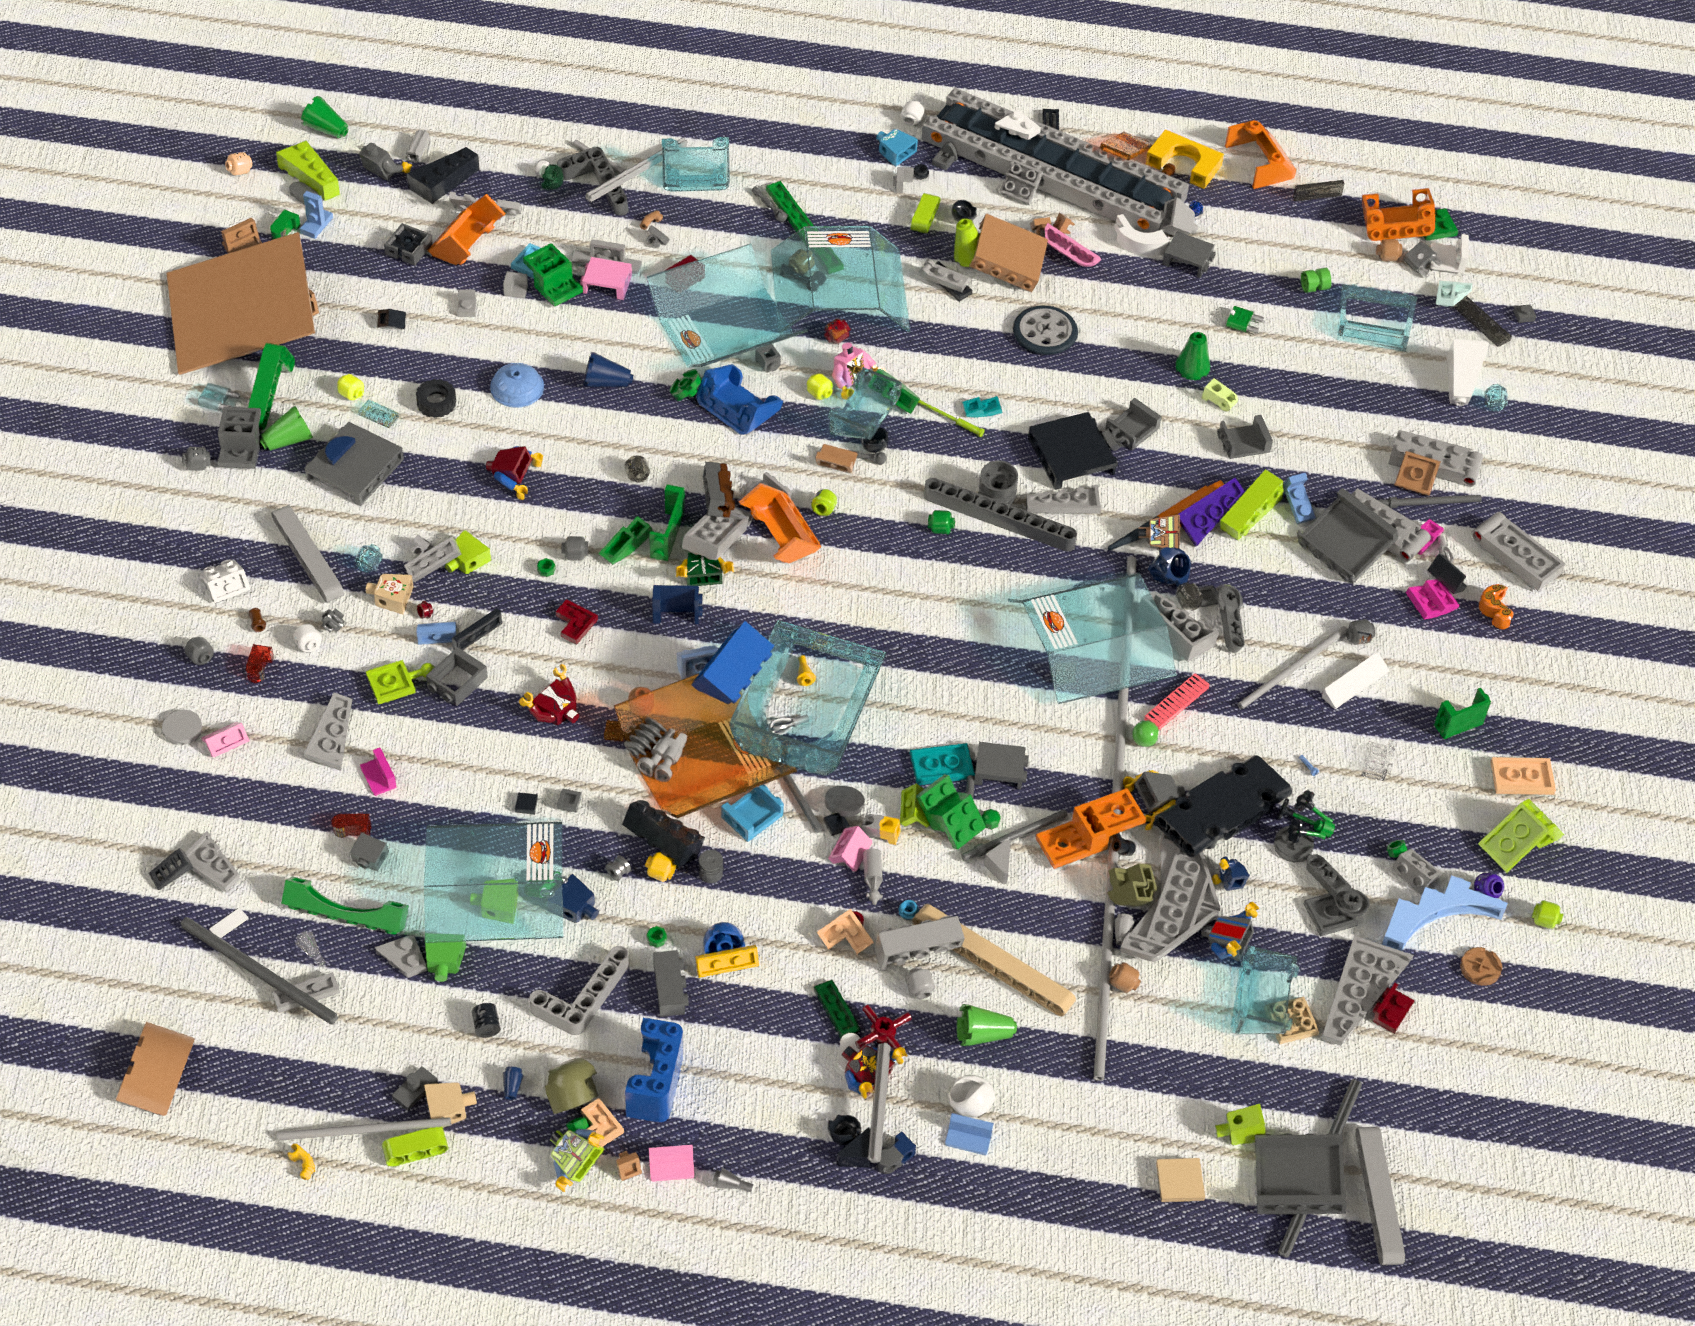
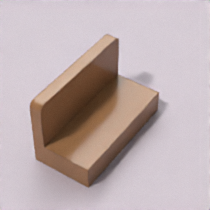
[816,444,857,473]

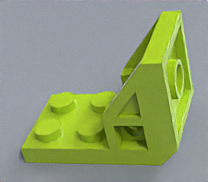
[1478,799,1564,873]

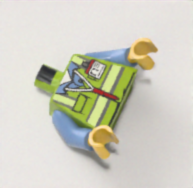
[550,1129,604,1192]

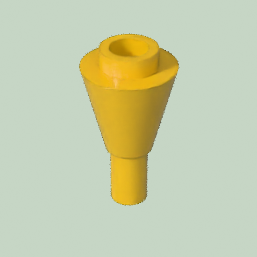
[797,655,816,686]

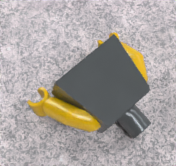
[1123,770,1185,830]

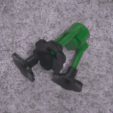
[1277,790,1335,843]

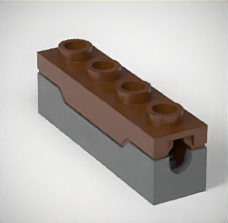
[702,461,735,518]

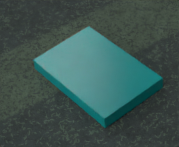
[910,743,975,785]

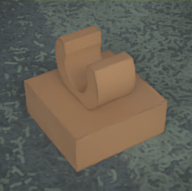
[1053,213,1075,234]
[1030,217,1051,235]
[616,1151,642,1181]

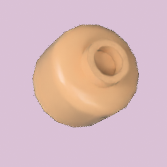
[225,152,252,175]

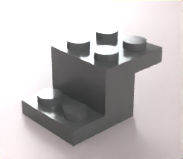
[218,407,261,469]

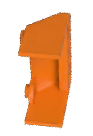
[1225,120,1296,189]
[427,194,506,265]
[739,483,821,563]

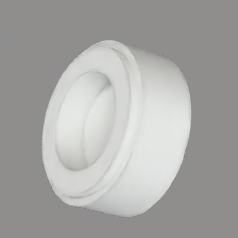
[535,160,551,178]

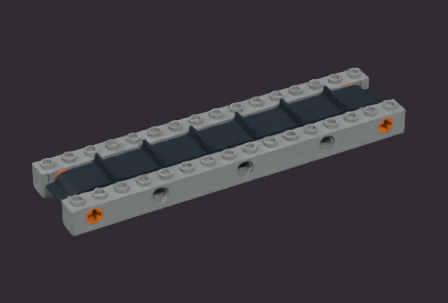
[922,87,1189,233]

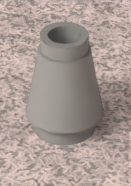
[1114,914,1135,945]

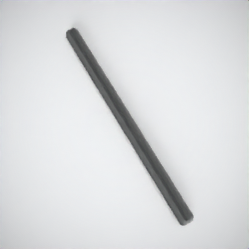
[180,917,338,1025]
[1278,1079,1362,1258]

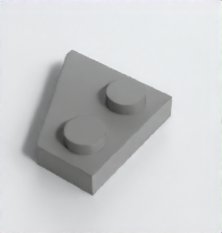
[375,934,427,978]

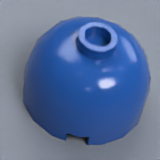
[703,922,745,954]

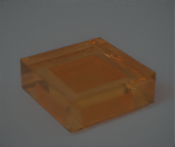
[604,720,626,742]

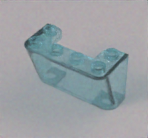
[828,367,902,440]

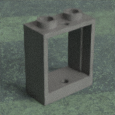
[426,647,488,707]

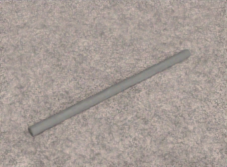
[1238,626,1347,709]
[277,1117,451,1141]

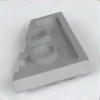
[185,831,240,892]

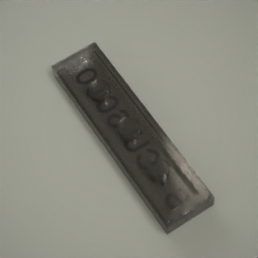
[1453,296,1512,347]

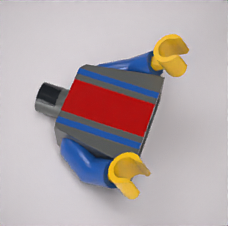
[1201,902,1259,961]

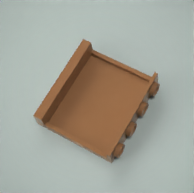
[969,213,1048,292]

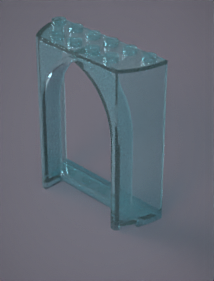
[730,620,887,776]

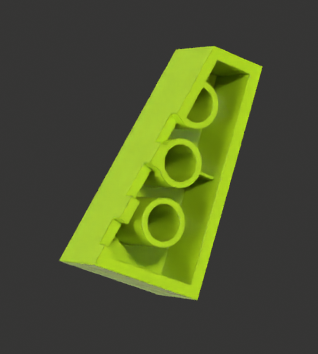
[276,141,340,201]

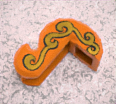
[1479,584,1513,629]

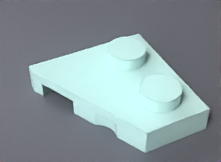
[1436,281,1473,307]

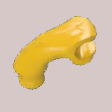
[287,1143,316,1180]

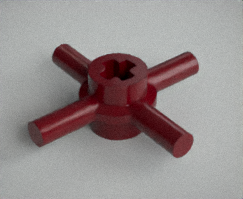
[855,1005,912,1050]

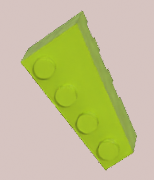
[1220,469,1284,540]

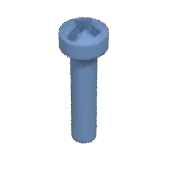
[1299,755,1319,776]

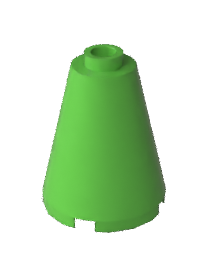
[260,406,313,451]
[957,1004,1017,1046]

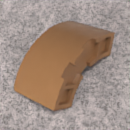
[116,1022,195,1116]

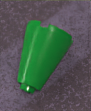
[301,96,349,138]
[1175,332,1211,380]

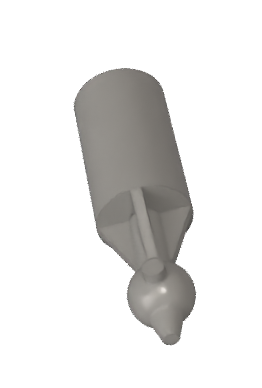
[863,848,883,905]

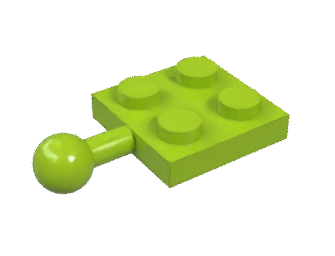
[366,660,435,705]

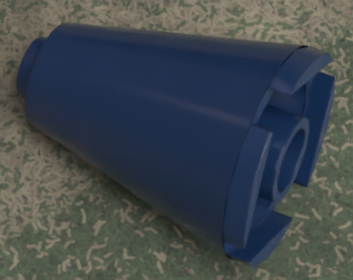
[583,352,634,387]

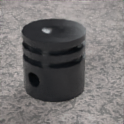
[472,1003,501,1038]

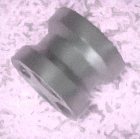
[606,855,631,881]

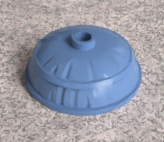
[490,363,544,408]

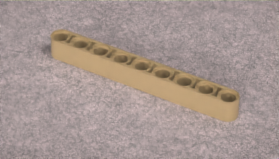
[912,904,1076,1017]

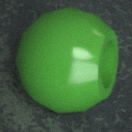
[1132,720,1159,747]

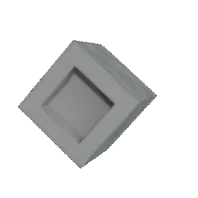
[503,272,528,298]

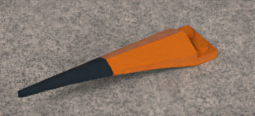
[1108,480,1224,550]

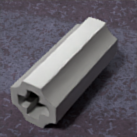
[406,129,430,163]

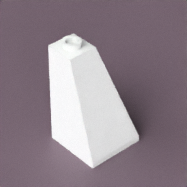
[1446,339,1489,406]

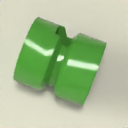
[1301,267,1331,293]

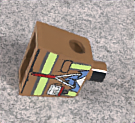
[1139,515,1180,549]

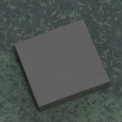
[1304,893,1358,937]

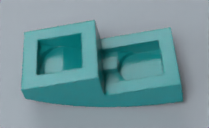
[962,396,1003,418]

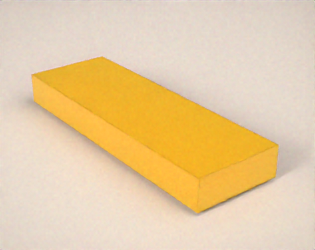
[695,945,759,978]

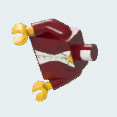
[519,664,579,725]

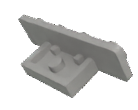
[571,239,642,274]

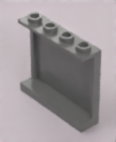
[305,422,404,506]
[1297,488,1398,584]
[1255,1133,1346,1214]

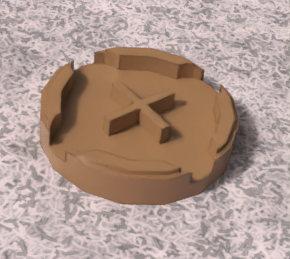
[1460,947,1502,986]

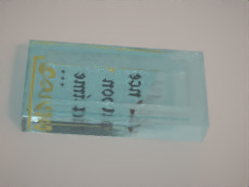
[358,399,399,428]

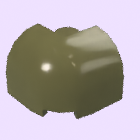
[1107,863,1157,907]
[545,1058,599,1114]

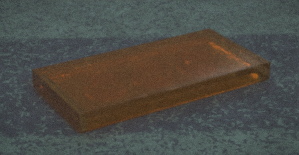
[1100,131,1153,161]

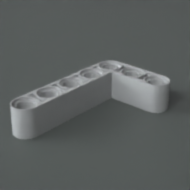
[529,946,629,1035]

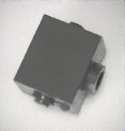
[350,832,389,872]

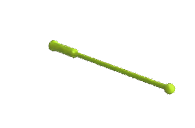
[918,400,985,437]

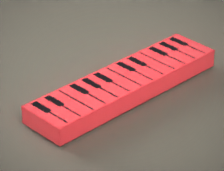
[1144,674,1210,730]

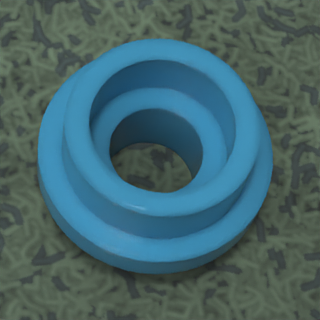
[899,900,919,920]

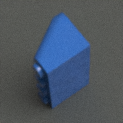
[691,621,774,704]

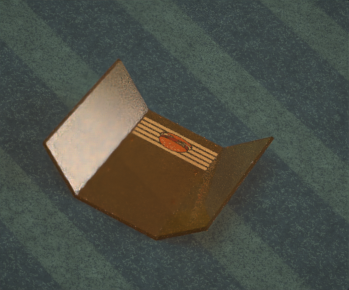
[614,673,797,819]

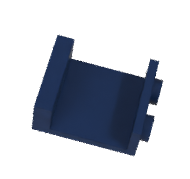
[652,585,703,624]

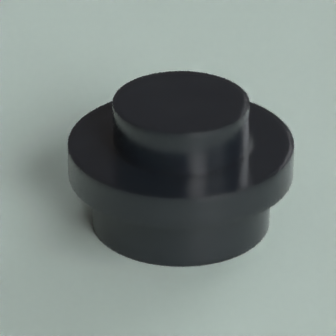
[913,164,929,180]

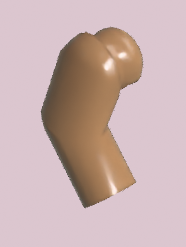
[640,210,663,230]

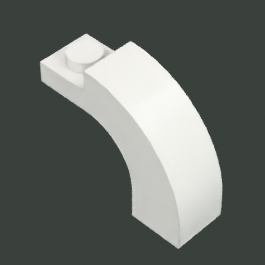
[1114,214,1169,256]

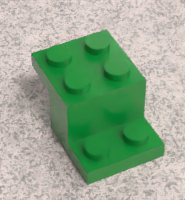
[523,243,583,307]
[916,774,986,849]

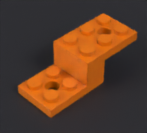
[1036,788,1146,869]

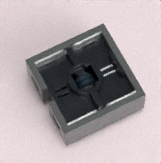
[384,223,433,266]

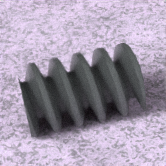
[624,717,667,760]

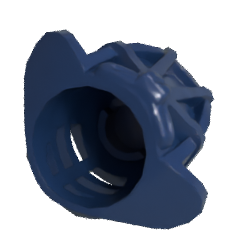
[1148,547,1191,589]

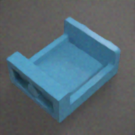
[721,781,784,842]

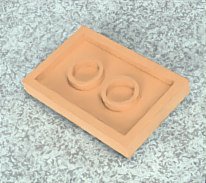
[1490,757,1556,795]

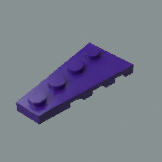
[1178,478,1245,547]

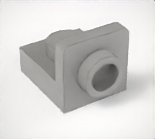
[458,290,476,317]

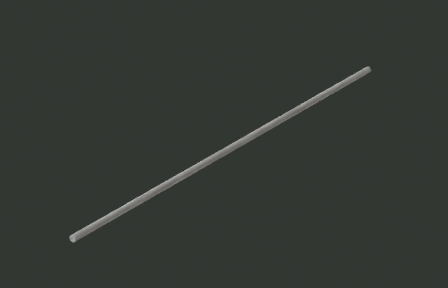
[1094,556,1137,1081]

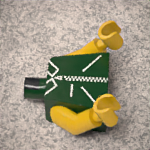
[676,552,734,586]

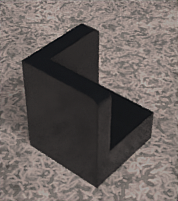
[377,309,406,329]

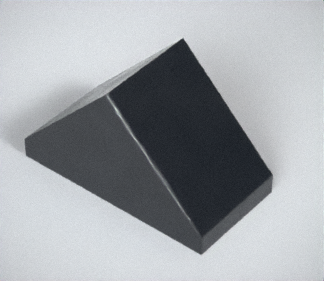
[836,1127,870,1168]

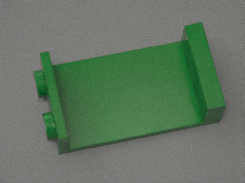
[649,484,685,561]

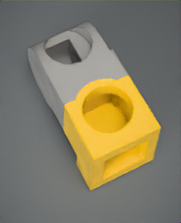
[861,814,901,845]

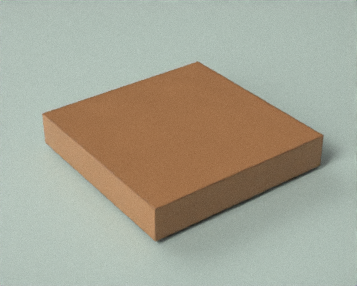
[1394,451,1441,496]

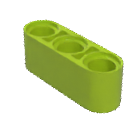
[910,193,941,234]
[382,1127,448,1167]

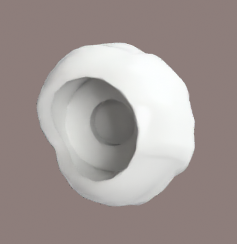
[949,1075,995,1117]

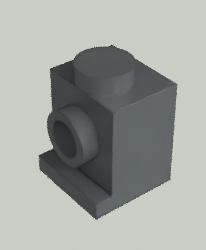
[755,342,781,371]

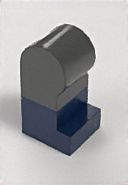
[877,1131,916,1174]

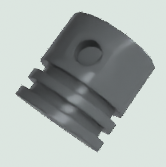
[699,850,723,883]

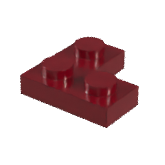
[556,599,598,645]

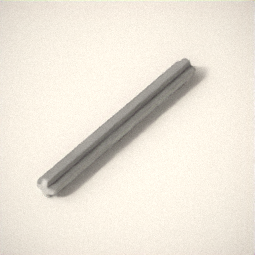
[868,1043,891,1163]

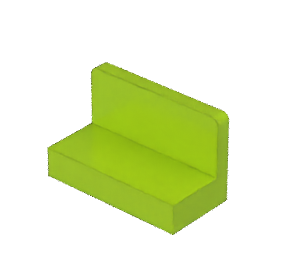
[900,784,930,827]

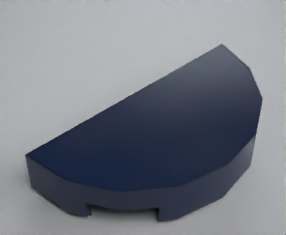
[325,436,356,465]

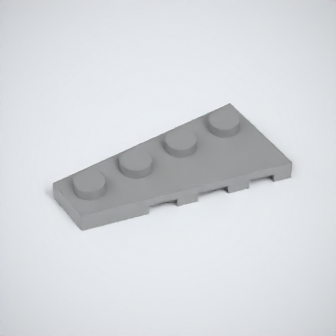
[449,192,522,216]
[1026,485,1101,514]
[304,693,352,770]

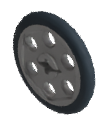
[1013,305,1078,355]

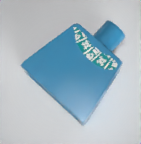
[876,129,918,167]

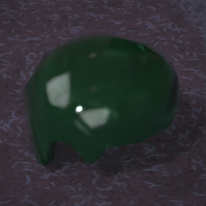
[541,164,564,190]

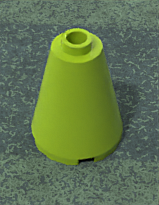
[954,219,979,267]

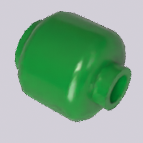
[928,510,956,535]

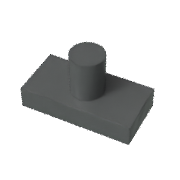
[392,1066,438,1111]

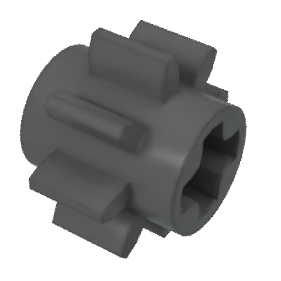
[321,608,345,633]

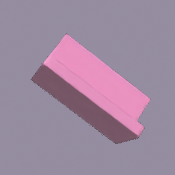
[201,722,249,758]
[828,826,872,871]
[649,1145,694,1182]

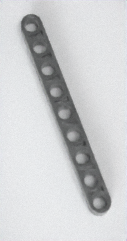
[924,478,1077,552]

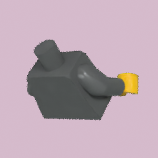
[359,143,412,181]

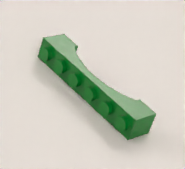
[281,876,409,934]

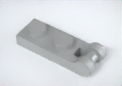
[919,259,969,293]

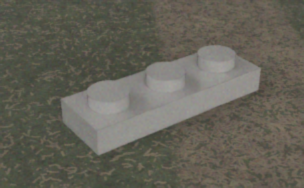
[404,537,461,582]
[272,972,340,1013]

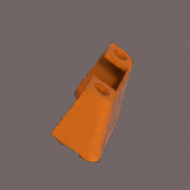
[1362,188,1435,241]

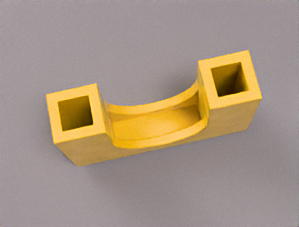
[1145,129,1224,189]

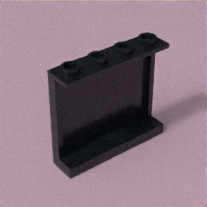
[1028,412,1118,490]

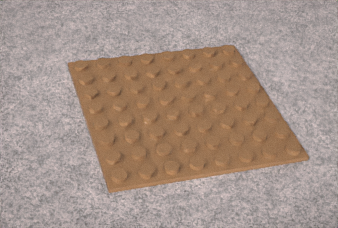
[167,232,315,375]

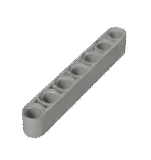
[271,505,344,603]
[1355,1126,1405,1265]

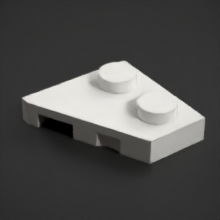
[994,109,1041,140]

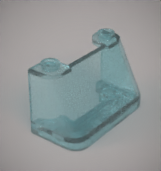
[662,137,730,192]
[1230,945,1299,1034]

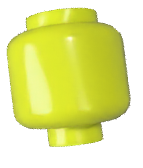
[806,373,833,400]
[337,374,364,401]

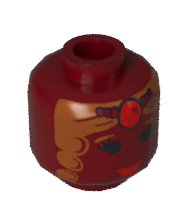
[824,318,851,344]

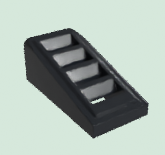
[149,848,194,890]

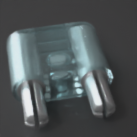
[198,383,240,411]

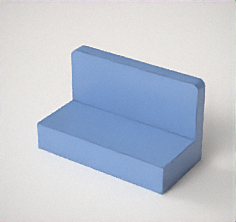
[417,622,456,645]
[945,1113,994,1155]

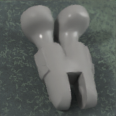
[637,728,687,782]

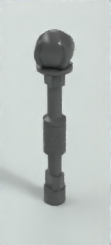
[752,186,787,222]
[849,450,887,465]

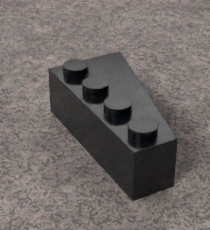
[407,147,480,204]
[622,800,705,867]

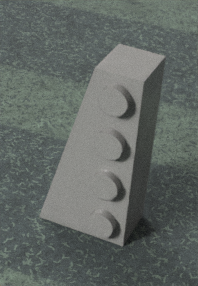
[1136,591,1219,662]
[874,916,965,971]

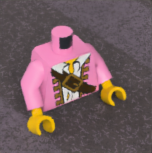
[832,343,886,400]

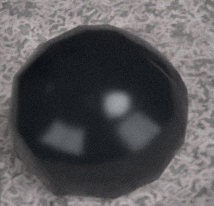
[951,200,977,222]
[861,427,889,453]
[828,1114,862,1145]

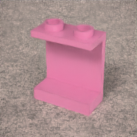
[580,257,632,300]

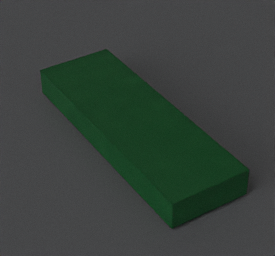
[814,979,860,1039]

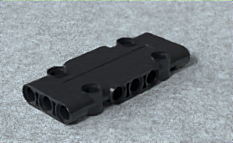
[1155,755,1292,858]

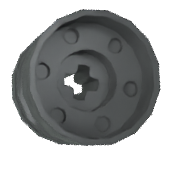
[978,460,1018,505]

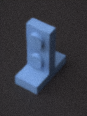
[300,191,333,239]
[1283,473,1316,524]

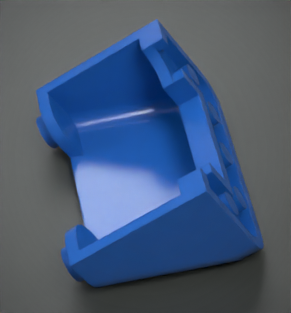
[696,364,783,435]

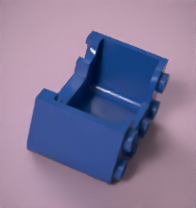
[625,1017,683,1122]

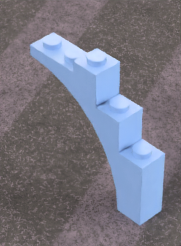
[1382,875,1508,951]

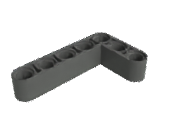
[557,147,629,216]

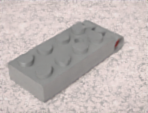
[1388,430,1483,487]
[1351,488,1431,562]
[682,507,753,560]
[1471,512,1566,591]

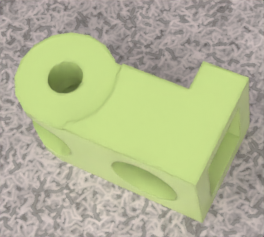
[1201,378,1238,411]

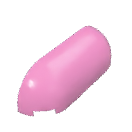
[1045,223,1101,267]

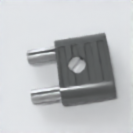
[1403,241,1443,278]

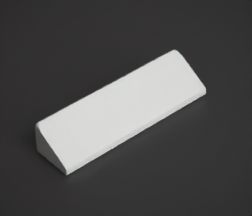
[1322,652,1389,709]

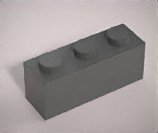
[653,950,689,1017]

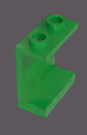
[1434,687,1491,739]

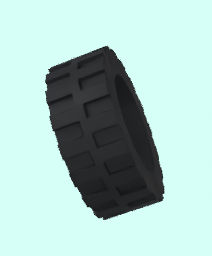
[416,379,456,418]

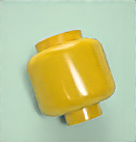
[645,852,676,882]

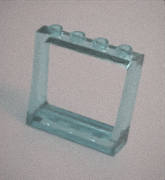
[1337,284,1417,352]

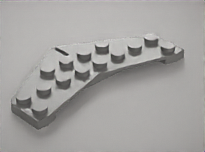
[1120,832,1220,962]

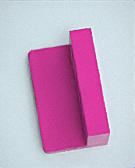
[360,747,397,796]

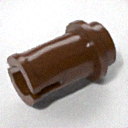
[1161,163,1175,176]
[249,608,266,632]

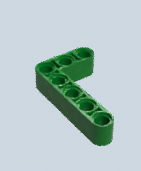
[248,343,295,430]

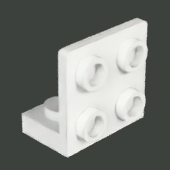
[1430,234,1469,273]
[199,559,250,603]

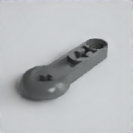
[1215,584,1245,653]
[1306,854,1370,918]

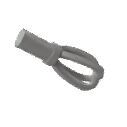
[1437,535,1454,563]
[769,714,809,736]

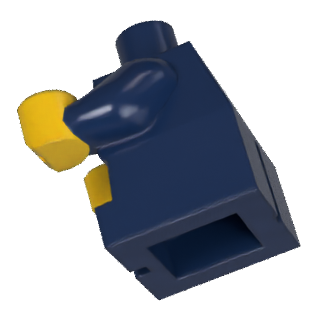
[1211,856,1250,891]

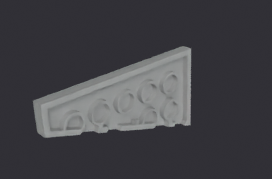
[1321,936,1414,1046]

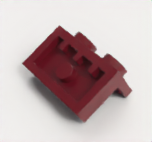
[1372,983,1415,1034]

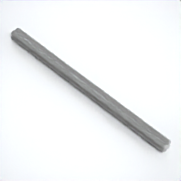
[586,138,688,202]

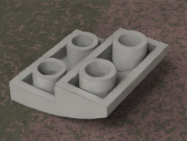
[999,159,1043,205]

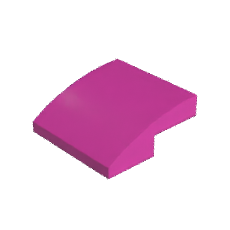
[1405,579,1459,620]

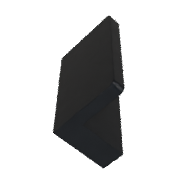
[1427,554,1467,594]

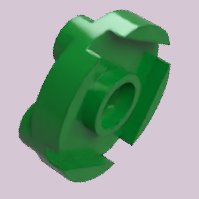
[670,369,703,401]

